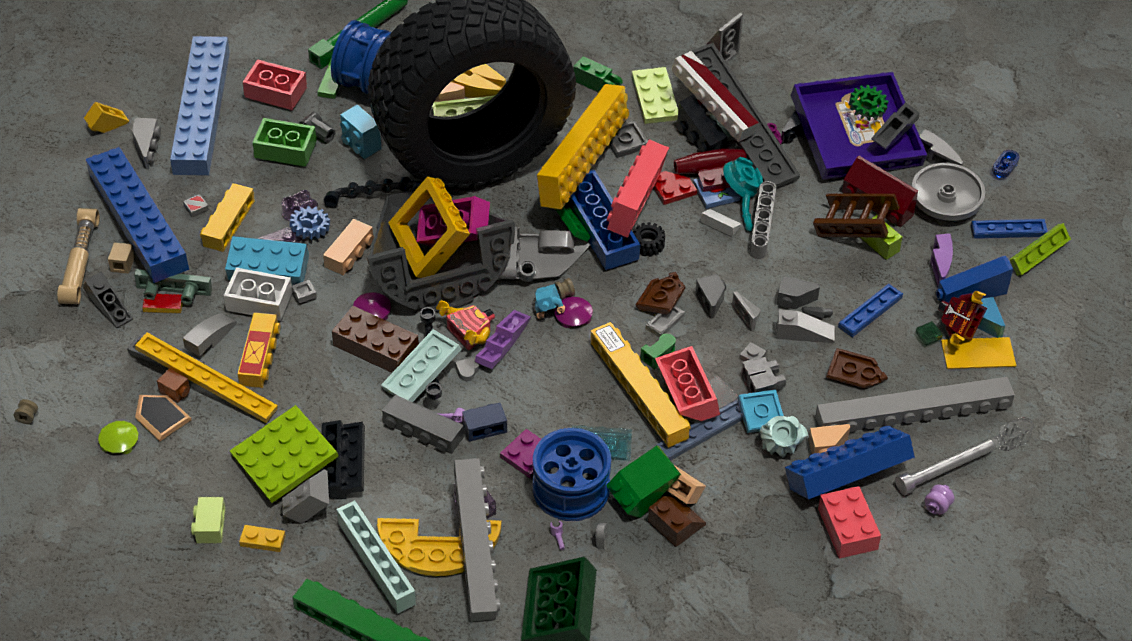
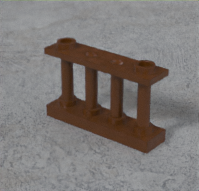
[813,194,900,238]

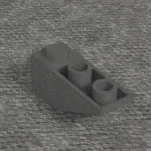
[83,271,133,328]

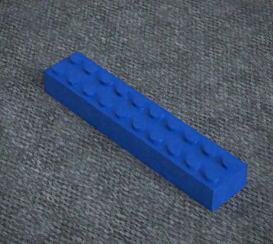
[85,147,189,283]

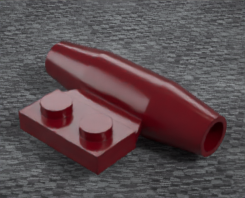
[674,149,747,192]

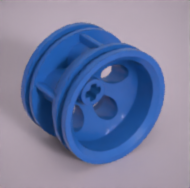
[331,20,391,94]
[533,428,611,521]

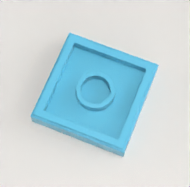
[737,390,784,433]

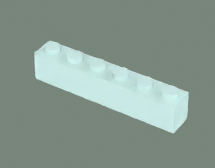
[337,501,416,614]

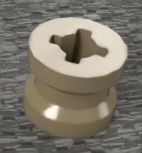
[554,278,575,300]
[13,399,38,424]

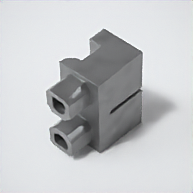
[741,357,786,393]

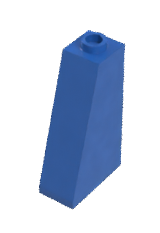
[936,256,1013,303]

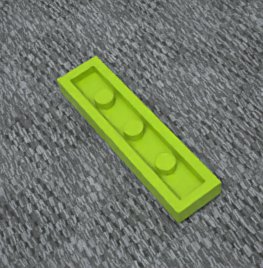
[1009,223,1071,276]

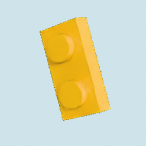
[239,525,286,552]

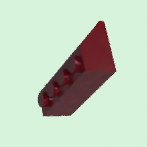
[842,156,918,228]

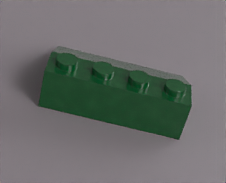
[521,556,597,641]

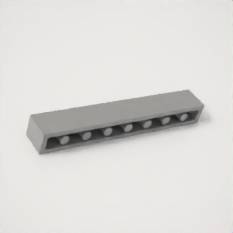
[453,458,500,621]

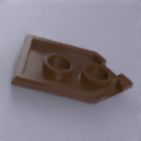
[635,272,685,315]
[826,348,888,388]

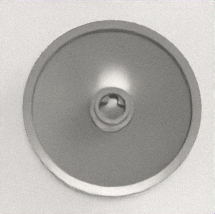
[912,163,985,221]

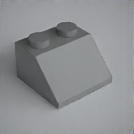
[282,470,329,524]

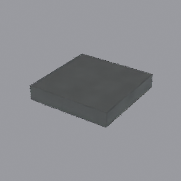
[609,121,648,158]

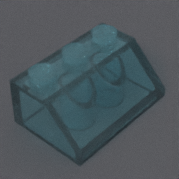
[572,425,632,461]

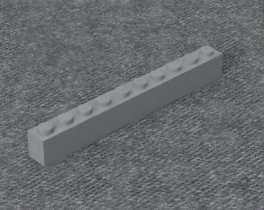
[815,377,1015,432]

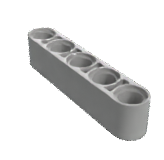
[750,181,776,259]

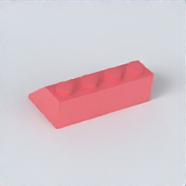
[655,346,720,421]

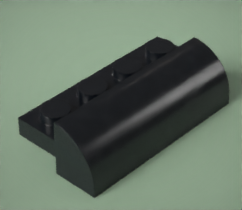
[320,420,365,499]

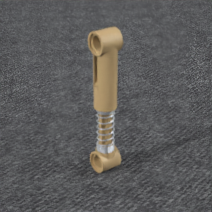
[58,208,100,304]

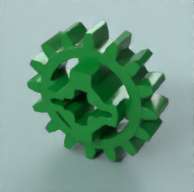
[849,85,888,121]

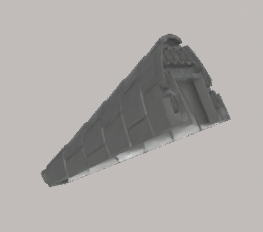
[367,190,515,311]

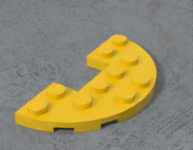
[377,518,502,576]

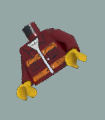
[938,291,987,348]

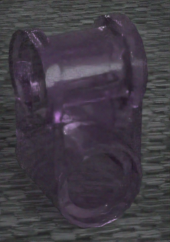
[282,190,318,221]

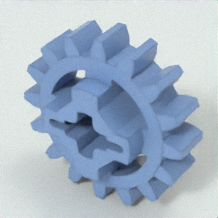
[290,206,330,240]

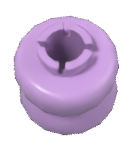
[924,485,955,514]

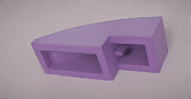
[930,234,953,285]

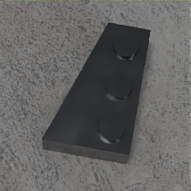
[677,94,727,152]

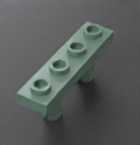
[134,269,212,305]

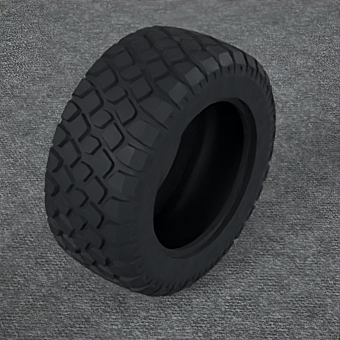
[368,0,576,188]

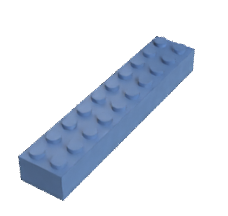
[170,36,230,175]

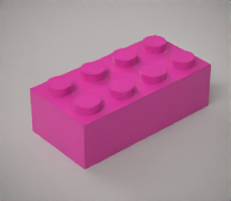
[416,196,490,247]

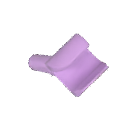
[437,408,465,423]
[550,521,565,550]

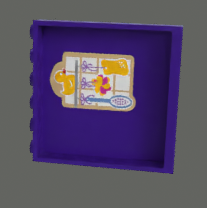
[791,72,927,180]

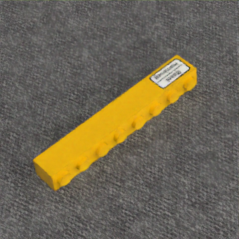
[591,322,691,448]

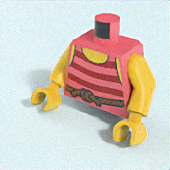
[436,300,495,351]

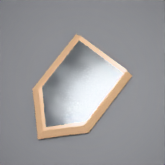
[135,395,192,442]

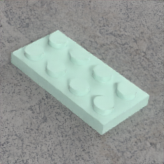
[381,329,461,402]

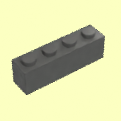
[382,395,464,454]

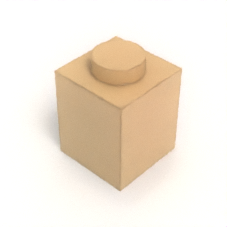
[108,243,135,274]

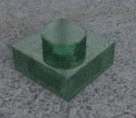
[915,321,943,346]

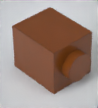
[157,368,190,403]

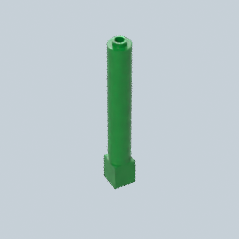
[308,0,408,70]

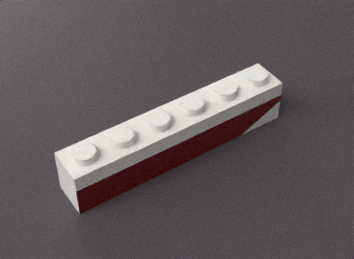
[671,51,759,142]

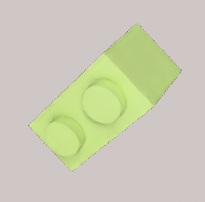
[191,497,225,543]

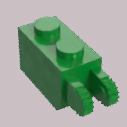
[573,56,623,93]

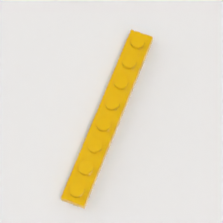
[135,332,277,423]

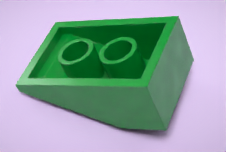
[606,446,681,518]

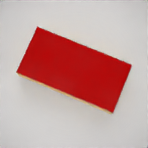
[142,294,183,313]

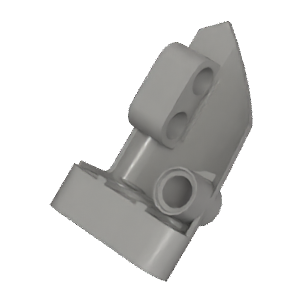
[499,227,590,282]

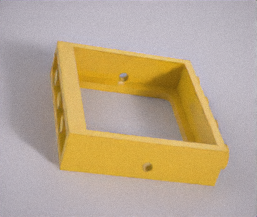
[388,176,470,278]

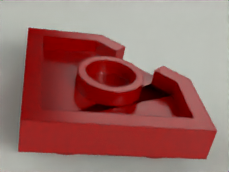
[653,171,697,205]

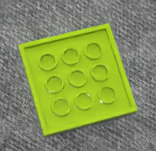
[230,405,339,503]

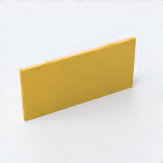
[941,337,1016,369]

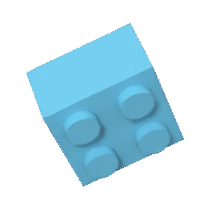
[340,105,381,159]

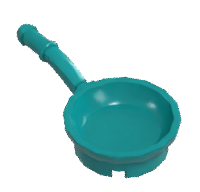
[723,157,763,231]

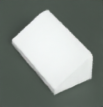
[701,209,742,237]

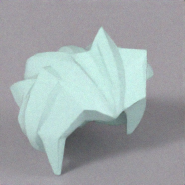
[760,416,808,458]

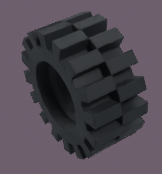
[633,222,665,257]

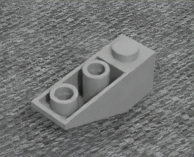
[132,118,161,169]

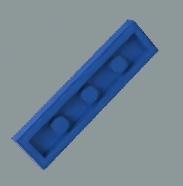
[971,219,1048,239]
[838,284,903,338]

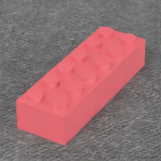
[606,140,669,238]

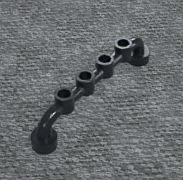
[324,177,422,207]
[420,307,442,401]

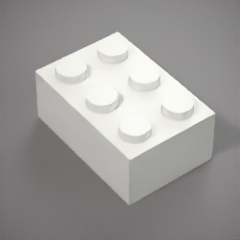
[224,268,293,321]

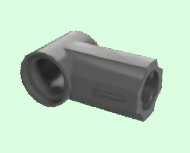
[299,112,336,142]

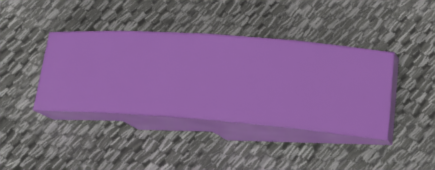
[475,310,531,369]

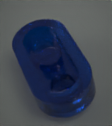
[992,150,1020,178]

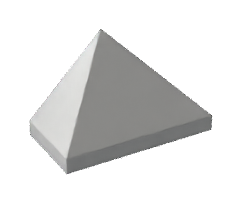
[732,291,761,331]

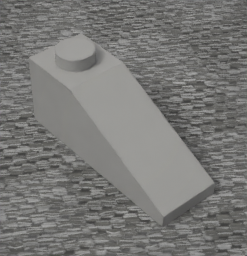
[776,309,835,343]

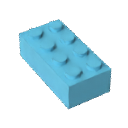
[225,236,309,285]

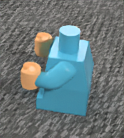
[535,284,565,319]

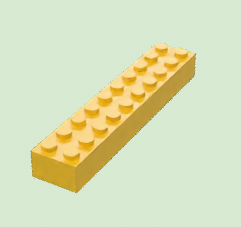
[537,84,629,209]

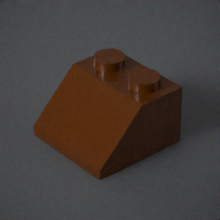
[648,496,706,547]

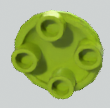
[98,421,139,454]

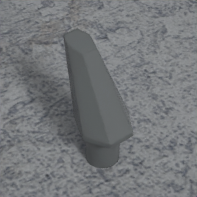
[802,307,833,318]

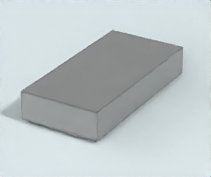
[646,306,685,337]

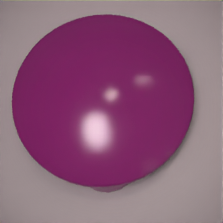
[353,292,391,320]
[555,297,593,328]

